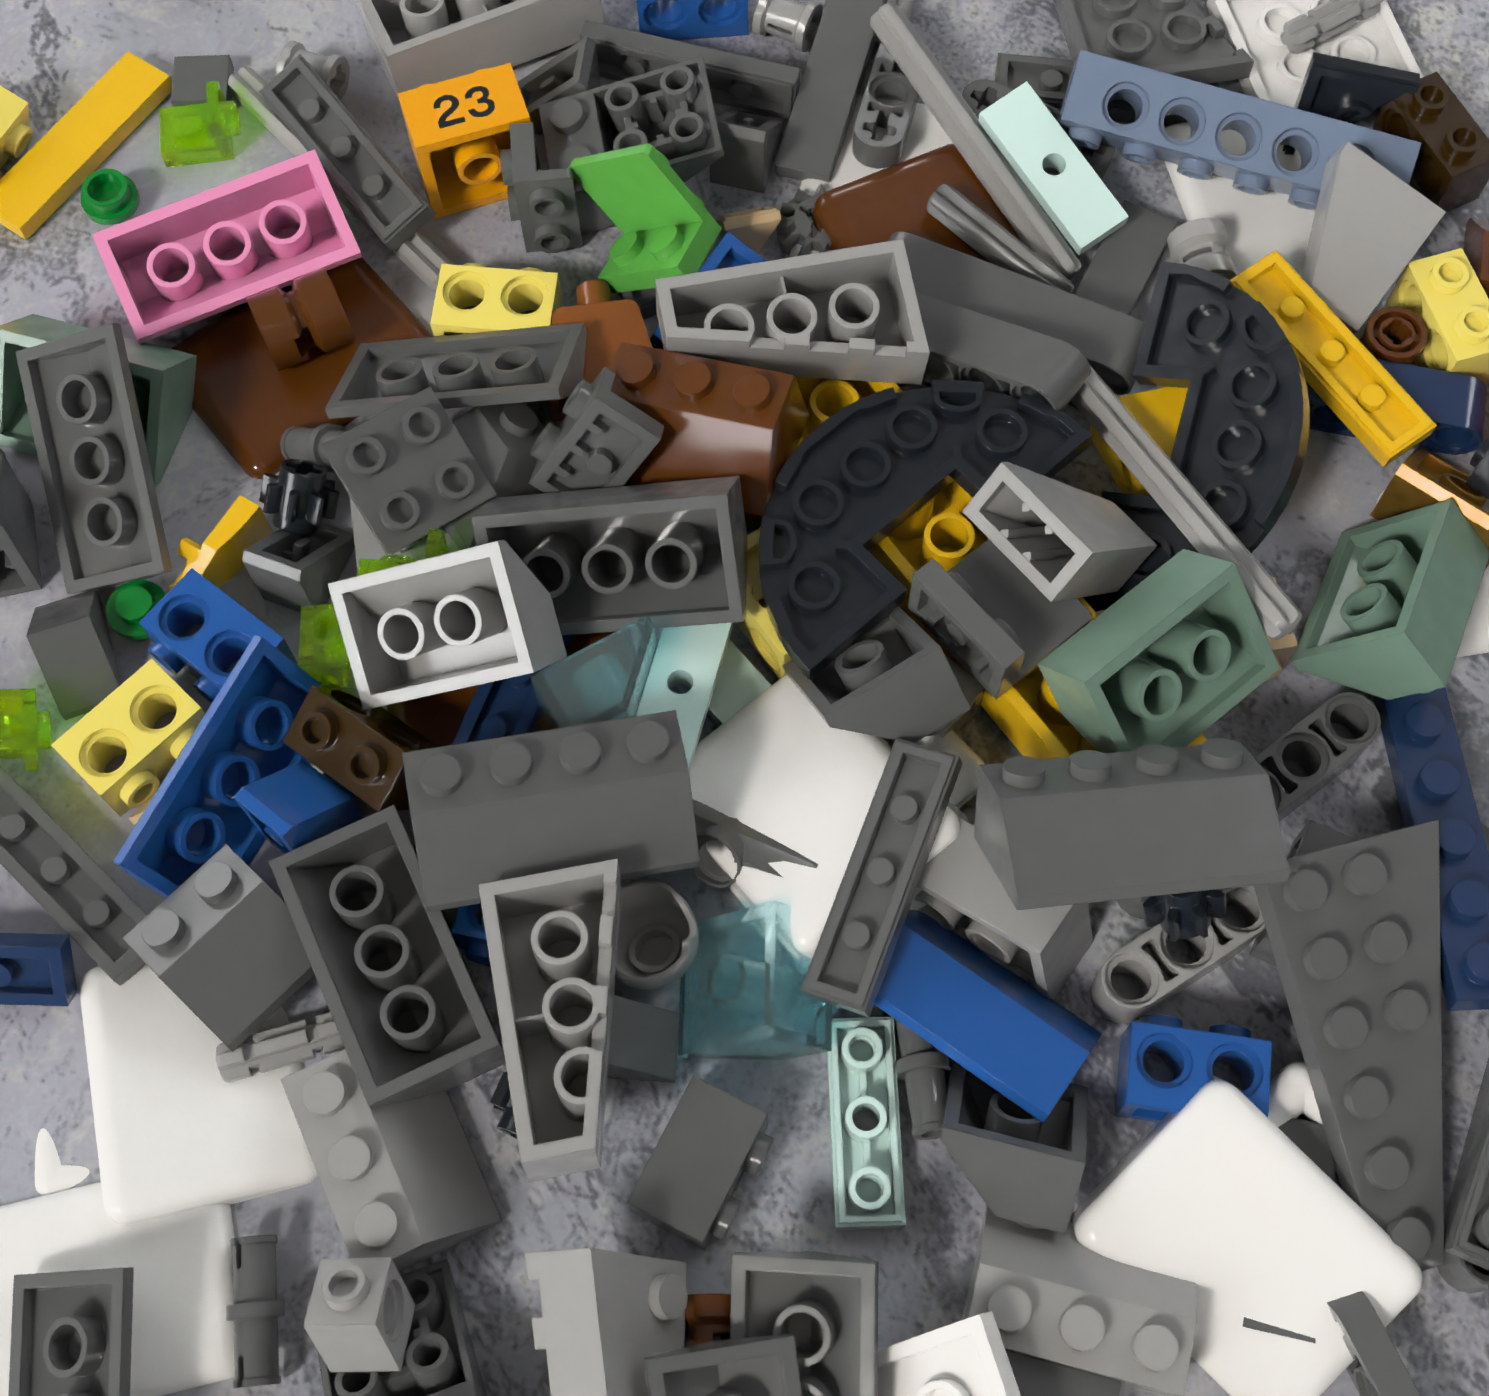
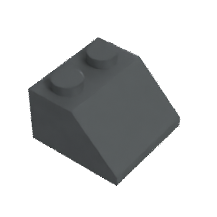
[123,844,314,1052]

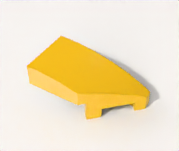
[166,495,274,594]

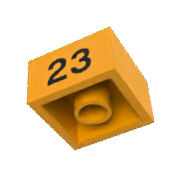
[397,63,531,220]

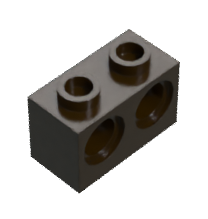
[1372,71,1489,212]
[282,686,438,812]

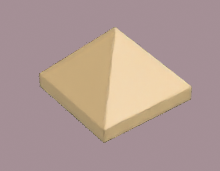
[716,205,781,254]

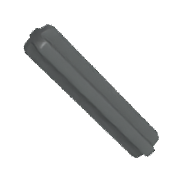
[926,183,1074,293]

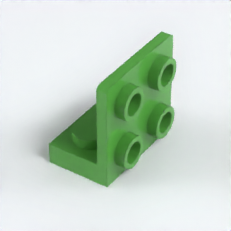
[568,143,722,293]

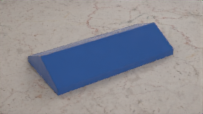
[113,635,323,898]
[874,910,1102,1123]

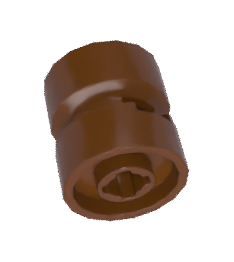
[246,268,356,371]

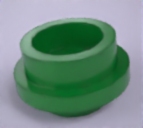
[80,169,140,225]
[106,580,166,641]

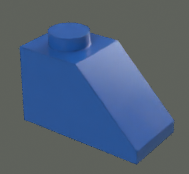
[233,760,364,854]

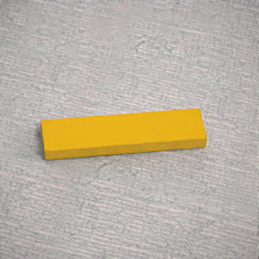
[0,51,172,240]
[1230,250,1437,468]

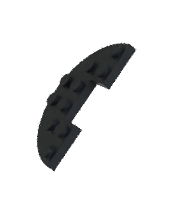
[1083,261,1310,612]
[759,380,1093,680]

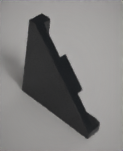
[1282,52,1421,155]

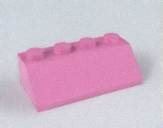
[91,149,362,344]

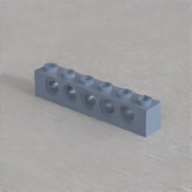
[1057,50,1421,210]

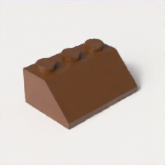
[609,342,809,522]

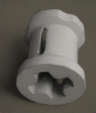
[752,0,822,52]
[276,41,350,100]

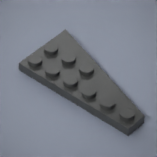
[1053,0,1254,84]
[1253,819,1444,1271]

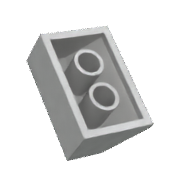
[328,539,568,710]
[280,1049,503,1272]
[961,1204,1197,1396]

